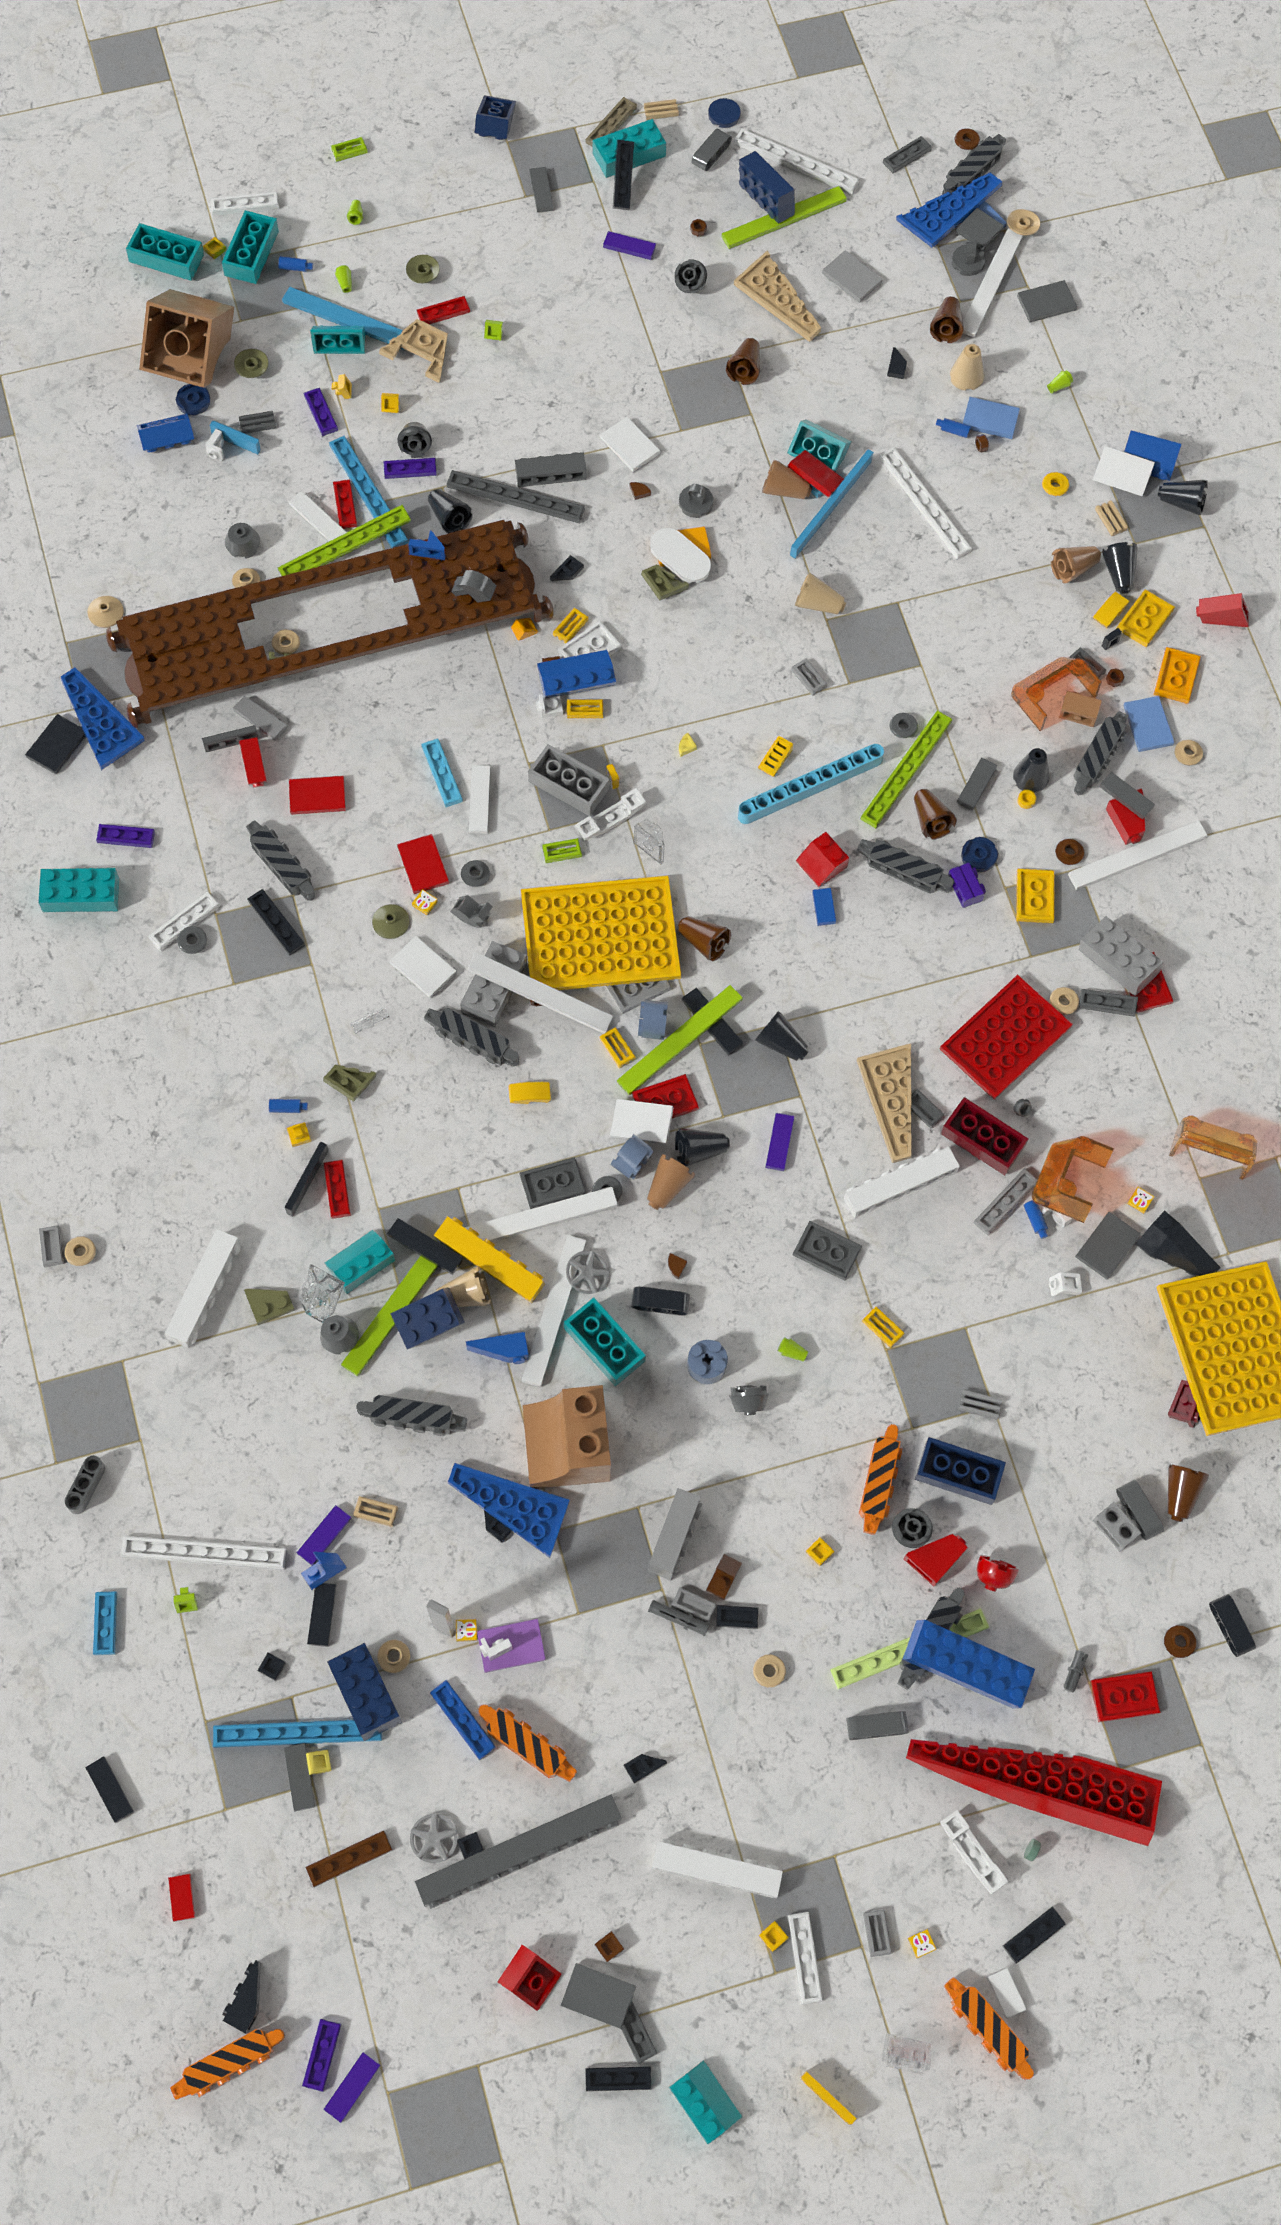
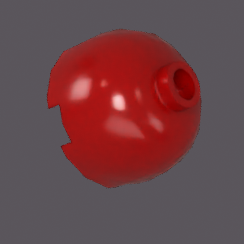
[977,1555,1019,1592]

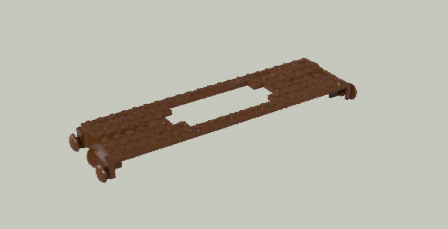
[106,520,554,728]

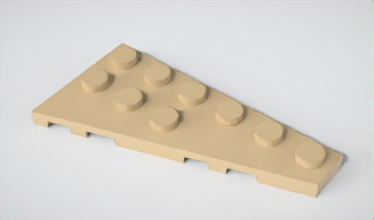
[734,251,821,342]
[856,1043,911,1163]

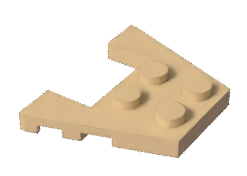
[379,319,448,383]

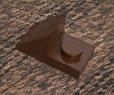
[706,1554,742,1600]

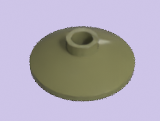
[406,255,440,284]
[234,348,269,378]
[372,904,410,939]

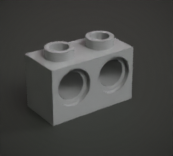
[1093,1502,1141,1552]

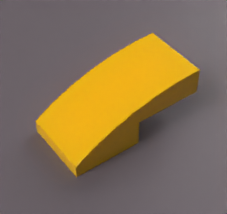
[1093,591,1129,629]
[508,1082,551,1104]

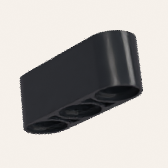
[631,1286,690,1316]
[1209,1594,1256,1657]

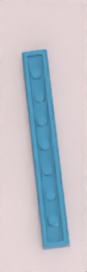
[282,287,405,350]
[329,436,409,548]
[790,449,874,559]
[213,1720,382,1748]

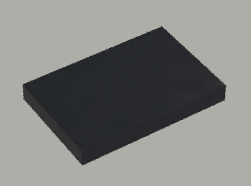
[25,714,86,774]

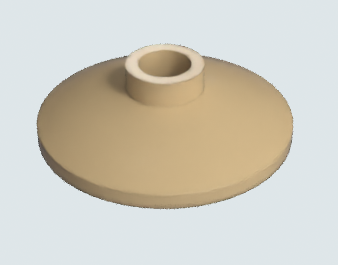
[1007,209,1040,235]
[87,596,124,628]

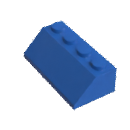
[537,650,616,698]

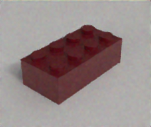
[940,1097,1029,1176]

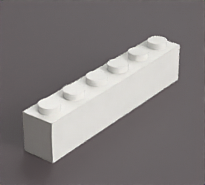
[844,1147,960,1219]
[165,1229,241,1348]
[652,1839,783,1899]

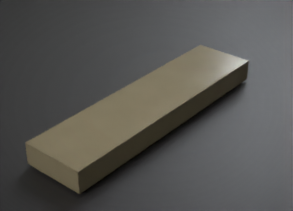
[585,97,637,147]

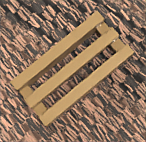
[644,99,679,120]
[1095,500,1128,537]
[353,1496,398,1527]

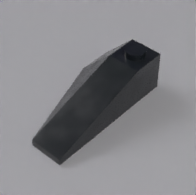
[1136,1210,1221,1277]

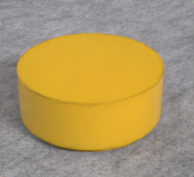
[1017,790,1036,809]

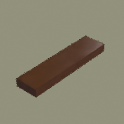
[305,1830,393,1888]

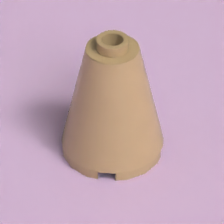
[950,344,984,391]
[795,573,846,614]
[436,1267,491,1307]

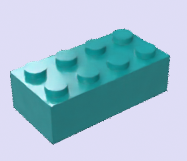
[592,119,667,178]
[222,210,279,284]
[126,223,204,281]
[38,868,119,912]
[564,1297,646,1387]

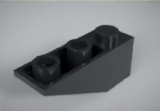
[222,1960,261,2034]

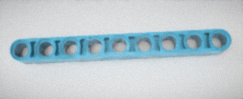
[738,744,884,824]

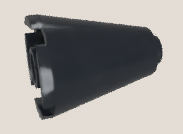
[1158,479,1208,515]
[428,489,473,534]
[1102,542,1138,594]
[1013,748,1050,793]
[755,1011,808,1061]
[675,1128,730,1166]

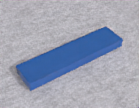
[430,1680,496,1761]

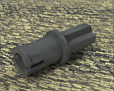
[1064,1650,1088,1693]

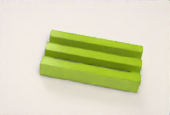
[331,137,368,162]
[542,838,582,863]

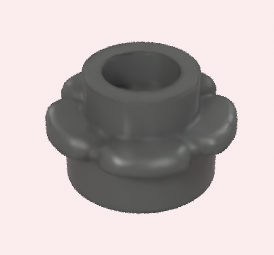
[1013,1099,1032,1117]

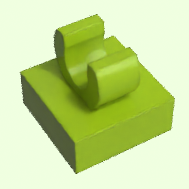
[484,320,503,341]
[173,1587,198,1613]

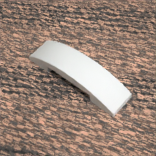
[575,788,646,840]
[940,1810,1008,1894]

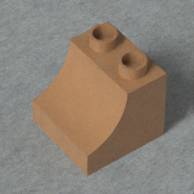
[139,289,234,388]
[522,1385,611,1489]

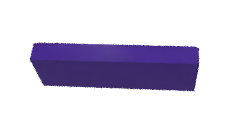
[603,231,656,260]
[303,387,338,436]
[383,458,437,479]
[96,824,155,848]
[765,1113,794,1171]
[296,1505,352,1566]
[302,2019,342,2092]
[323,2052,381,2123]

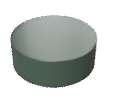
[1024,1839,1041,1861]

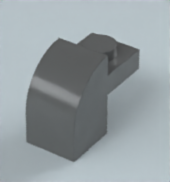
[452,570,496,602]
[450,895,493,928]

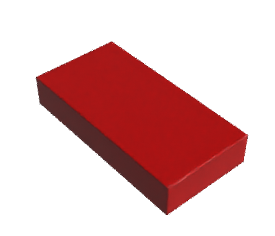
[168,1874,195,1922]

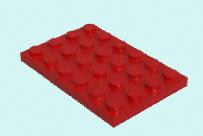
[939,974,1073,1100]

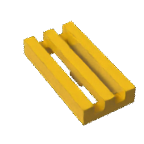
[553,608,588,644]
[567,699,603,718]
[600,1027,636,1069]
[862,1307,905,1348]

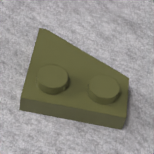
[641,564,689,601]
[323,1065,376,1102]
[244,1289,295,1325]

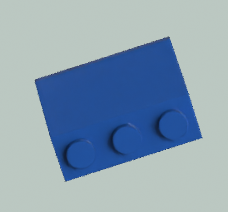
[136,413,194,453]
[1124,430,1181,481]

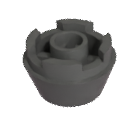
[674,259,707,293]
[397,422,432,458]
[225,523,260,559]
[320,1315,359,1355]
[729,1385,769,1415]
[892,1508,933,1548]

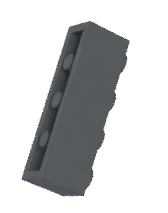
[515,452,587,487]

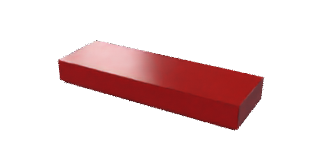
[416,296,470,325]
[333,479,357,529]
[324,1160,351,1219]

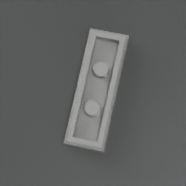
[233,696,287,740]

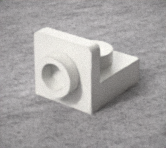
[205,429,224,461]
[536,694,563,718]
[1042,1200,1072,1228]
[1049,1272,1082,1296]
[479,1638,513,1661]

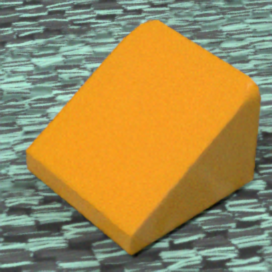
[511,618,538,640]

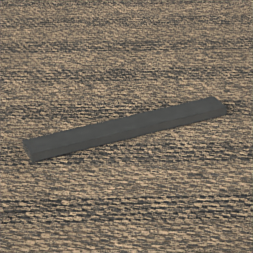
[446,470,585,524]

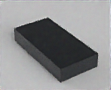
[716,1605,758,1629]

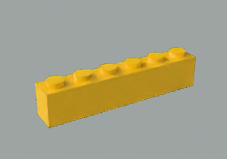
[434,1216,545,1303]

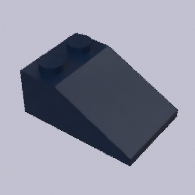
[474,95,516,140]

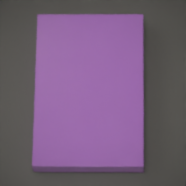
[477,1619,546,1673]

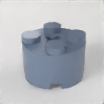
[638,1000,668,1040]
[610,1134,654,1180]
[687,1340,728,1385]

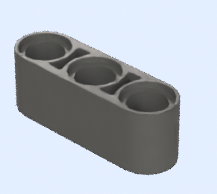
[691,128,732,171]
[65,1455,105,1514]
[1116,1480,1164,1541]
[846,1711,909,1740]

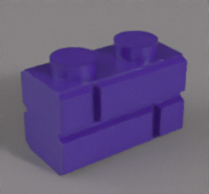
[948,863,986,908]

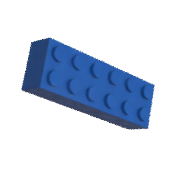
[903,1619,1035,1709]

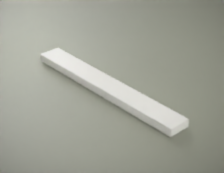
[734,129,859,195]
[963,228,1023,338]
[879,447,972,559]
[1068,820,1207,890]
[467,952,613,1034]
[465,1187,618,1242]
[522,1235,586,1388]
[121,1536,287,1570]

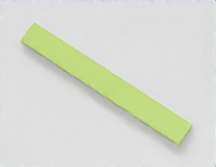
[830,1608,989,1689]

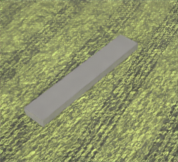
[426,1599,455,1638]

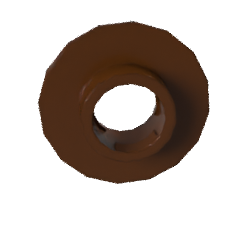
[954,128,980,150]
[1055,839,1084,865]
[1164,1625,1196,1658]

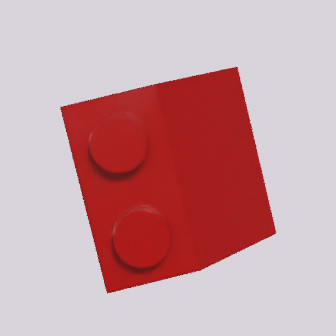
[796,832,849,887]
[497,1945,562,2011]

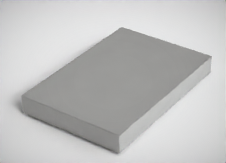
[822,250,882,302]
[606,980,672,1014]

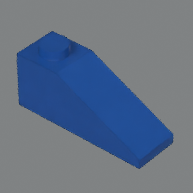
[466,1332,529,1364]

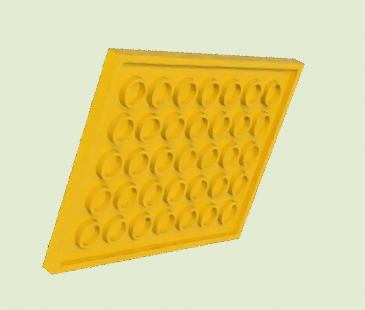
[521,876,681,990]
[1156,1261,1281,1436]

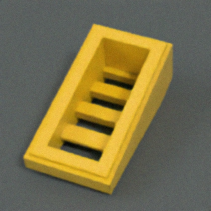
[758,736,793,777]

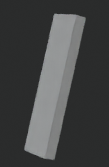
[973,1168,1039,1235]

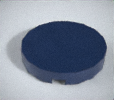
[708,98,741,128]
[175,384,211,415]
[961,837,998,872]

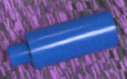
[278,256,313,272]
[936,418,971,438]
[269,1099,308,1113]
[1023,1200,1048,1239]

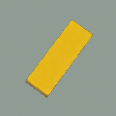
[800,2071,857,2125]

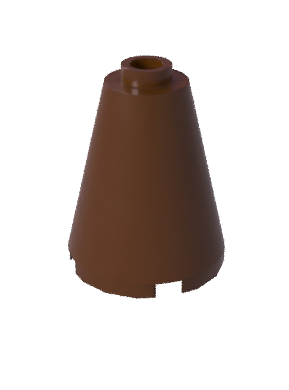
[930,296,964,343]
[726,338,760,385]
[914,789,957,840]
[678,916,731,962]
[1168,1464,1209,1522]

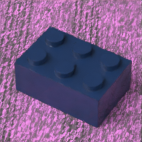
[390,1287,465,1350]

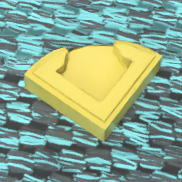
[679,733,697,757]

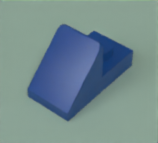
[408,530,445,560]
[301,1552,347,1590]

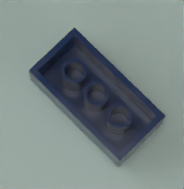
[738,151,795,224]
[914,1437,1006,1505]
[327,1643,402,1741]

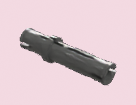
[648,1600,710,1636]

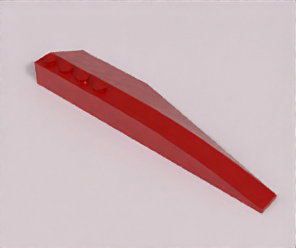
[906,1739,1162,1846]

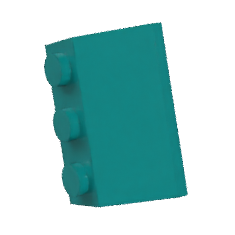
[310,325,365,354]
[787,419,852,472]
[324,1230,395,1294]
[668,2060,742,2145]

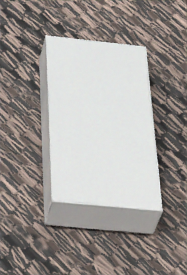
[987,1968,1026,2019]

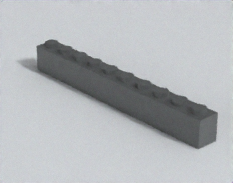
[415,1794,622,1909]

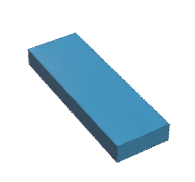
[210,421,261,455]
[93,1591,117,1655]

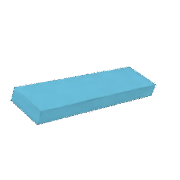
[421,739,463,808]

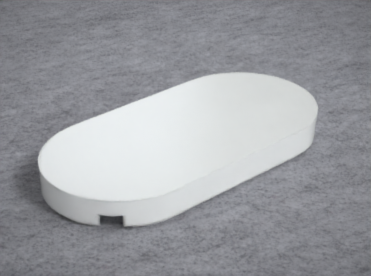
[650,528,711,583]

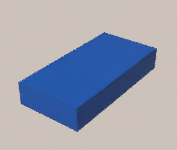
[812,888,836,926]

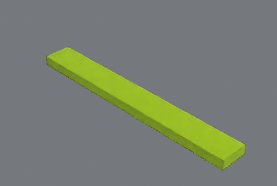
[721,186,847,249]
[277,504,411,576]
[860,710,952,829]
[617,985,743,1096]
[341,1240,441,1377]

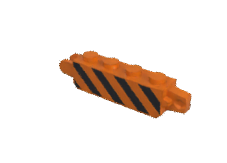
[859,1424,903,1535]
[478,1704,577,1782]
[944,1977,1034,2080]
[170,2029,286,2100]

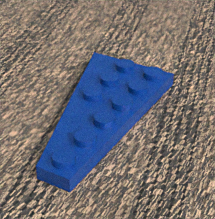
[896,172,1002,248]
[60,667,145,771]
[448,1463,570,1558]

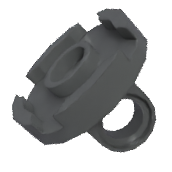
[952,242,986,276]
[679,484,714,518]

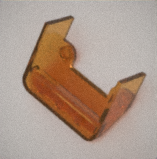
[1011,657,1102,731]
[1169,1115,1258,1180]
[1032,1136,1114,1223]

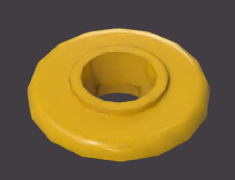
[1042,472,1070,496]

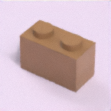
[1059,691,1102,727]

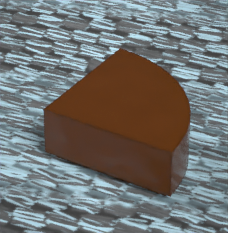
[629,482,651,500]
[668,1253,687,1280]

